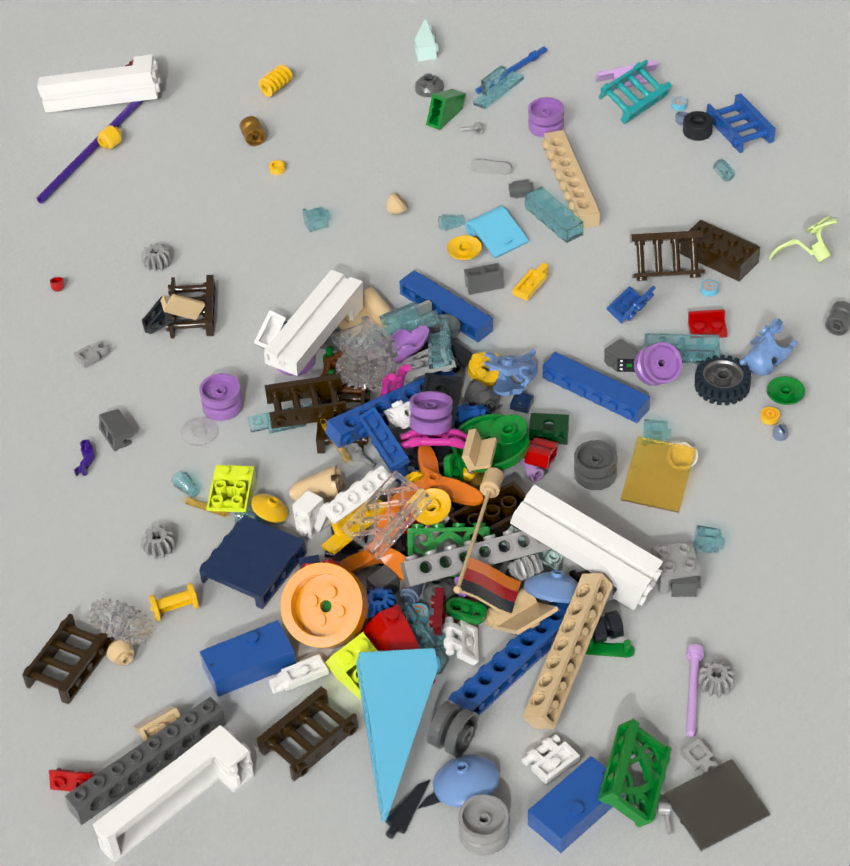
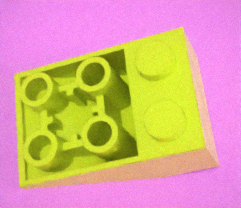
[206,465,257,512]
[325,632,377,701]

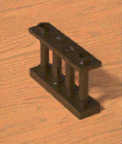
[630,230,705,281]
[166,275,216,339]
[265,374,347,429]
[316,385,370,454]
[22,613,114,705]
[257,686,358,782]

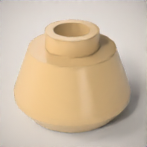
[386,193,408,215]
[107,638,135,665]

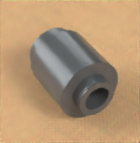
[508,179,534,198]

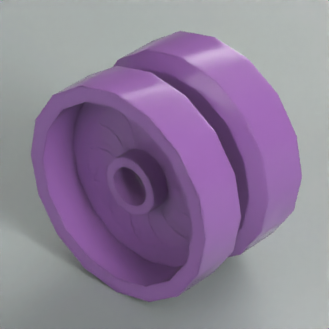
[528,97,564,137]
[634,342,682,386]
[199,373,243,421]
[409,391,453,435]

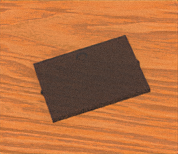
[663,759,770,851]

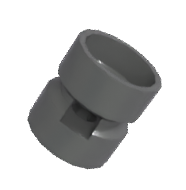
[825,301,850,336]
[464,381,500,414]

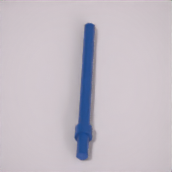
[475,46,547,94]

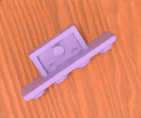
[595,61,659,90]

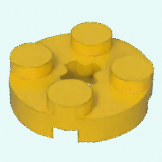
[467,352,499,386]

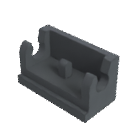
[464,263,504,295]
[99,409,134,451]

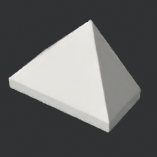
[254,311,286,348]

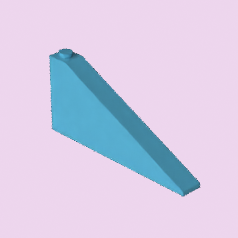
[356,648,440,822]

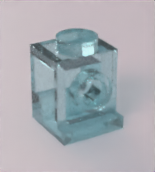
[303,206,330,232]
[642,419,671,447]
[693,525,725,553]

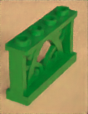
[407,523,490,577]
[598,719,672,827]

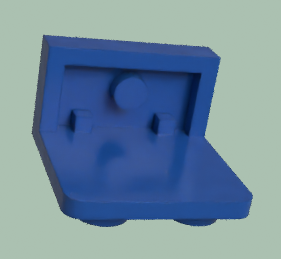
[606,285,656,324]

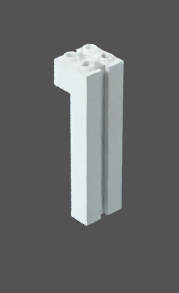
[37,54,162,113]
[264,270,363,376]
[510,484,663,611]
[93,725,254,863]

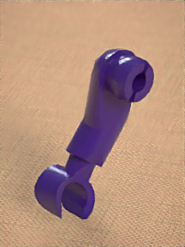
[74,439,95,476]

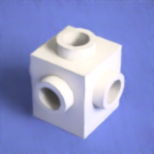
[384,400,411,429]

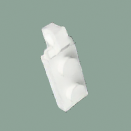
[269,654,329,694]

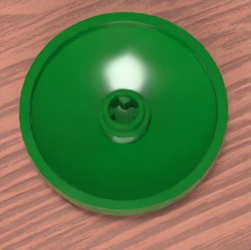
[452,414,530,473]

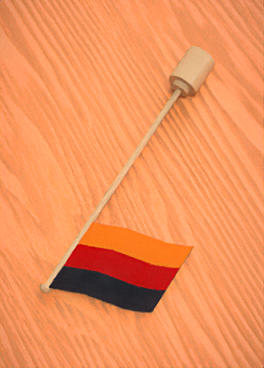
[453,467,521,615]

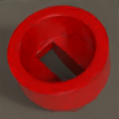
[50,277,64,292]

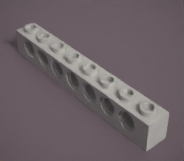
[400,529,552,588]

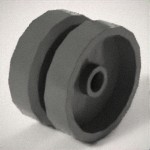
[574,440,618,490]
[427,700,479,758]

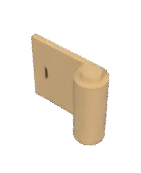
[338,287,396,338]
[484,587,559,635]

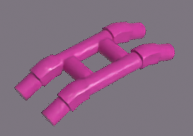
[379,364,411,397]
[400,429,468,450]

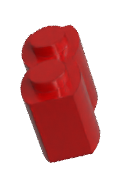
[524,437,559,469]

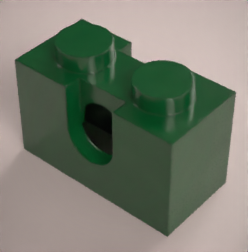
[529,413,569,445]

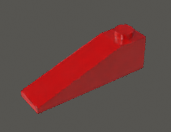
[360,605,435,683]

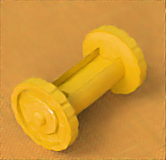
[149,582,199,622]

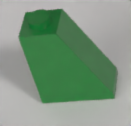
[426,89,466,130]

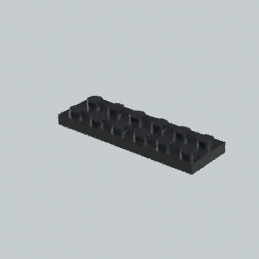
[408,373,463,470]

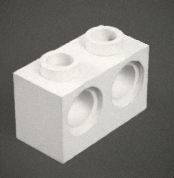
[292,490,324,540]

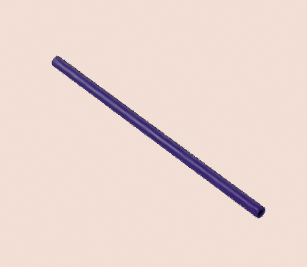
[36,83,161,203]

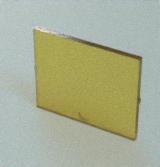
[621,436,696,513]

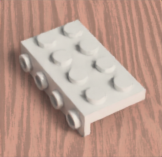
[314,466,393,532]

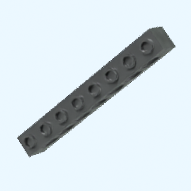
[65,697,226,825]

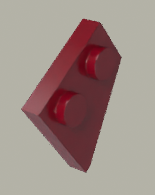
[429,588,446,636]

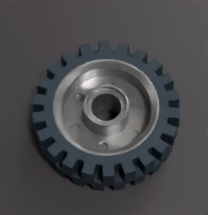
[695,355,751,406]

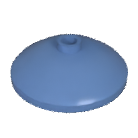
[524,570,578,603]
[433,755,499,807]

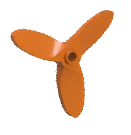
[389,446,484,508]
[340,505,406,581]

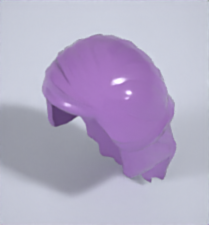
[383,325,430,363]

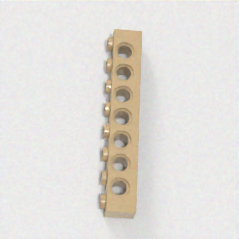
[542,130,600,229]
[522,573,613,729]

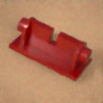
[49,768,96,792]

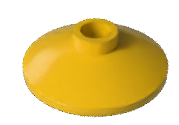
[447,235,482,260]
[412,488,451,525]
[251,493,289,523]

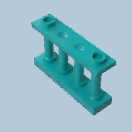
[598,59,673,124]

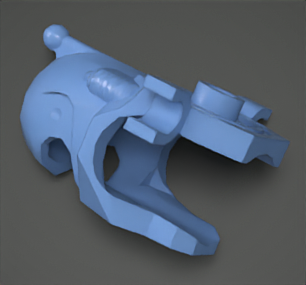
[739,318,797,376]
[484,349,538,396]

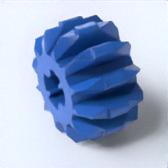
[366,586,397,619]

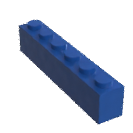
[399,270,493,343]
[542,352,650,423]

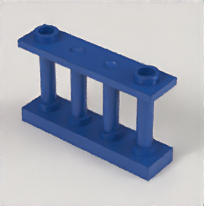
[706,93,776,153]
[358,407,410,489]

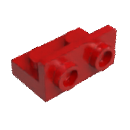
[687,309,728,340]

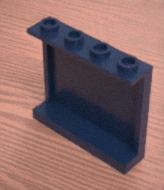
[199,515,307,609]

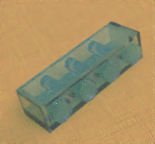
[525,187,583,243]
[644,333,720,364]

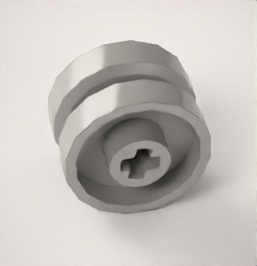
[458,794,510,855]

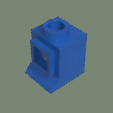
[458,403,490,426]

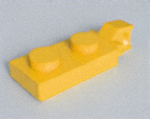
[512,263,549,301]

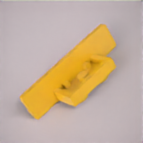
[321,499,389,554]

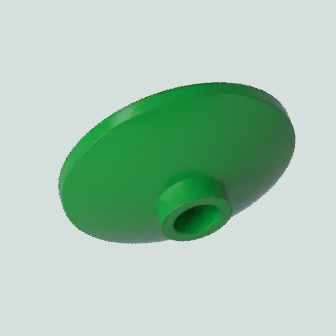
[767,376,805,405]
[489,414,528,445]

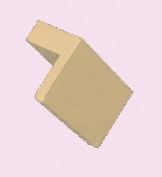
[160,294,205,320]
[462,429,497,471]
[133,706,181,742]

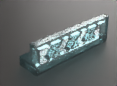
[428,318,452,369]

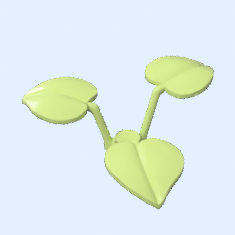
[769,215,838,262]

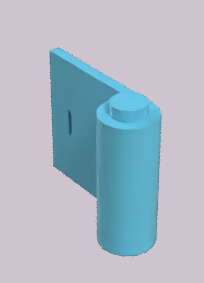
[465,206,529,259]

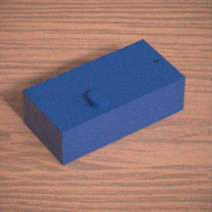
[199,620,296,697]
[528,756,624,853]

